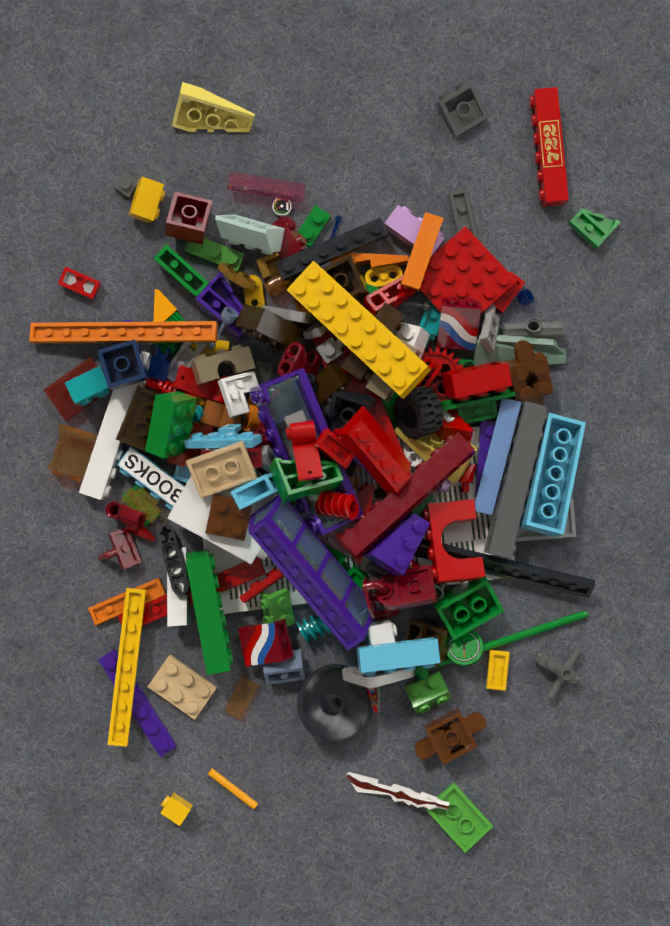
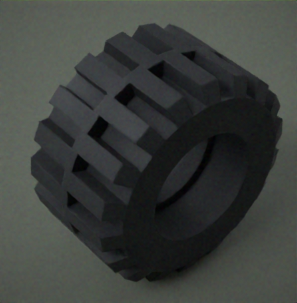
[393,386,444,439]

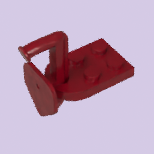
[363,565,437,621]

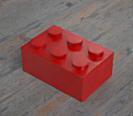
[441,361,512,401]

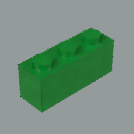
[154,244,209,298]

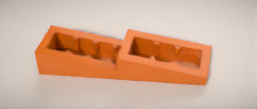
[401,212,444,291]
[331,253,409,269]

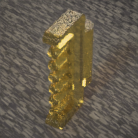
[121,487,161,523]

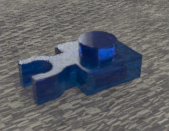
[148,345,171,381]

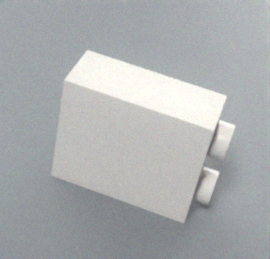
[168,448,294,564]

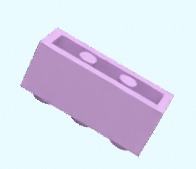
[384,205,444,257]

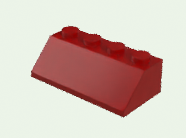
[337,406,411,492]

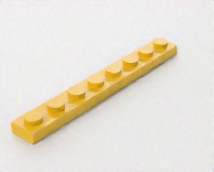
[107,588,147,747]

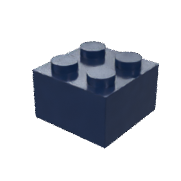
[97,339,150,390]

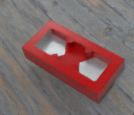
[58,266,101,300]

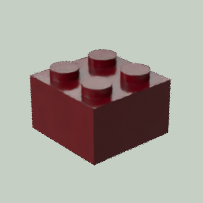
[165,192,213,245]

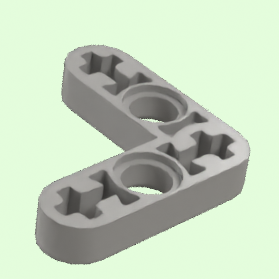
[262,305,315,324]
[342,667,415,688]

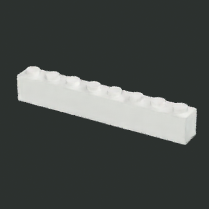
[79,351,154,500]

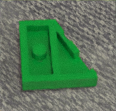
[568,208,621,249]

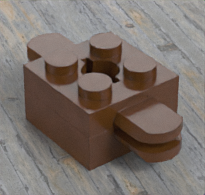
[504,340,553,406]
[414,708,486,765]

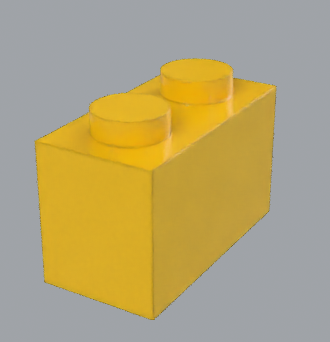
[128,176,165,223]

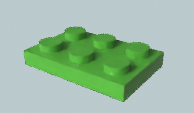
[425,781,493,853]

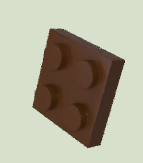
[205,494,252,541]

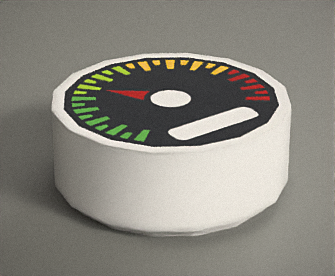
[273,197,292,217]

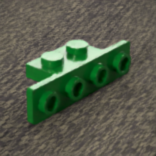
[441,388,516,424]

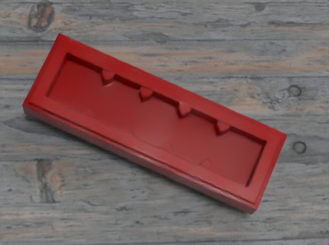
[239,568,285,603]

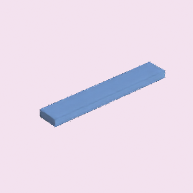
[475,398,521,515]

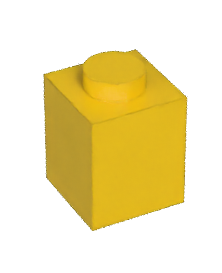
[161,793,193,826]

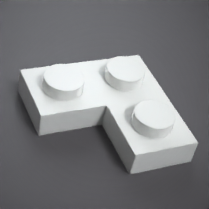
[218,371,258,418]

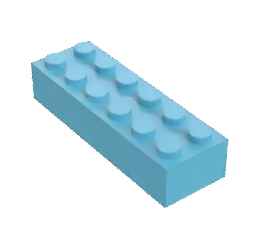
[520,413,586,537]

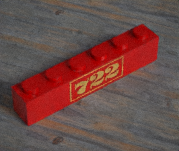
[529,87,569,207]

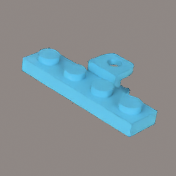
[184,424,262,448]

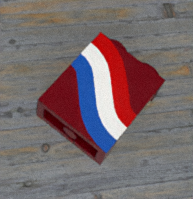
[436,296,481,351]
[237,619,294,666]

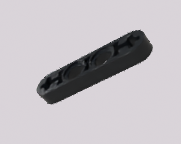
[157,524,190,597]

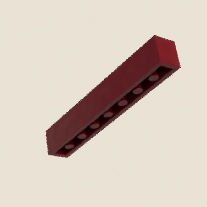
[340,432,475,559]

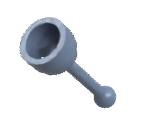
[208,307,238,349]

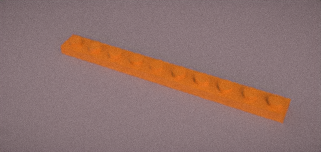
[29,321,218,343]

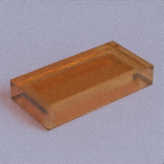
[224,676,259,719]

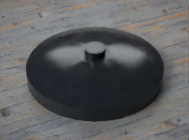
[297,664,374,744]

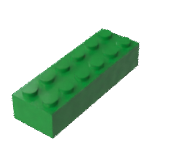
[185,549,233,675]

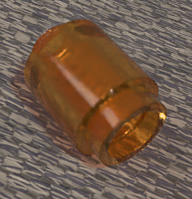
[264,273,293,297]

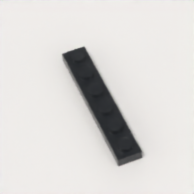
[275,217,389,282]

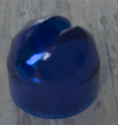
[517,288,534,305]

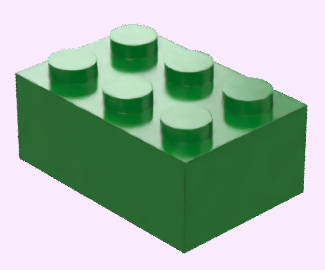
[145,391,197,458]
[433,577,504,640]

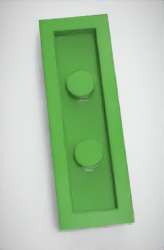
[185,239,245,272]

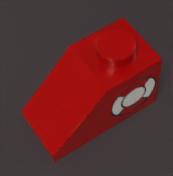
[434,409,474,444]

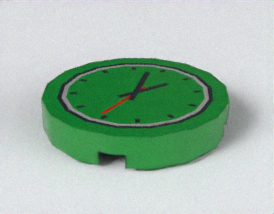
[445,630,484,667]

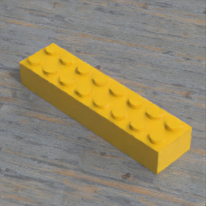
[287,261,430,399]

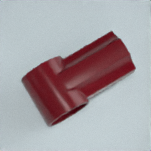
[105,501,146,529]

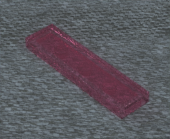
[227,172,306,202]

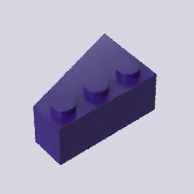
[195,271,246,342]

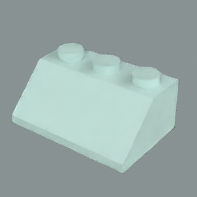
[215,214,285,255]

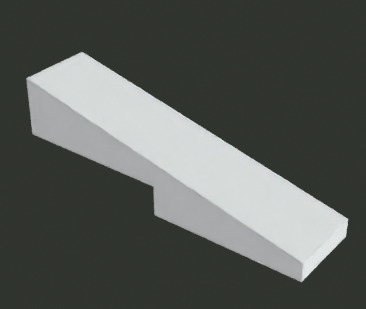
[167,547,190,626]

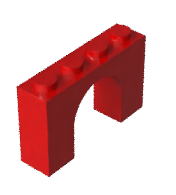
[422,499,485,584]

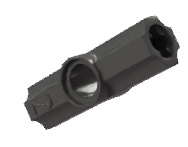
[504,318,563,339]

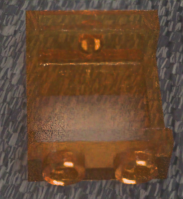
[47,424,98,482]

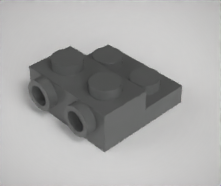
[436,81,488,136]

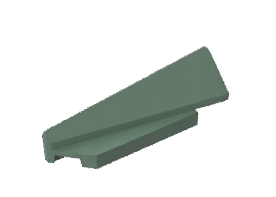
[474,335,566,366]

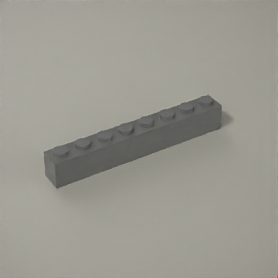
[484,401,548,559]

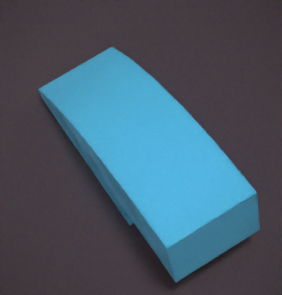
[230,473,278,510]

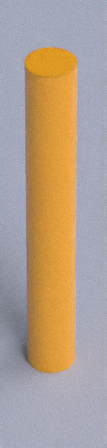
[208,768,258,810]

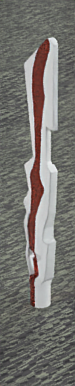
[347,772,450,810]

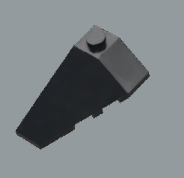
[329,391,377,476]

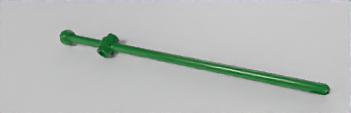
[379,611,588,690]

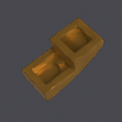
[217,262,258,289]

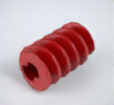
[315,491,359,520]

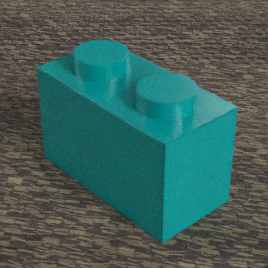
[65,366,111,406]

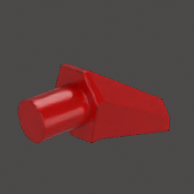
[458,464,477,492]
[125,524,155,542]

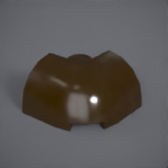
[405,618,449,669]

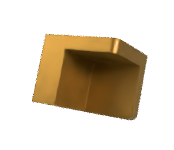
[256,252,280,282]

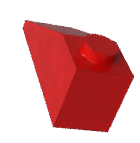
[362,275,422,317]

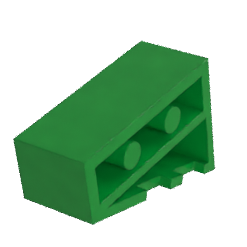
[269,458,344,503]

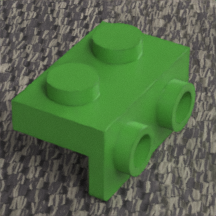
[260,588,295,627]
[404,672,451,713]

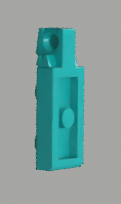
[419,300,441,349]

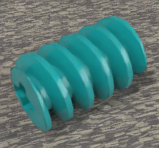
[297,615,332,643]

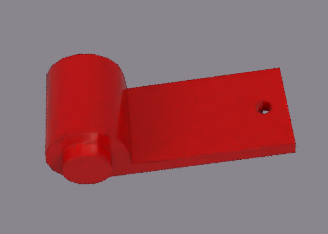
[173,365,228,405]
[286,420,323,482]

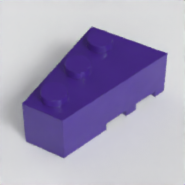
[363,513,430,576]

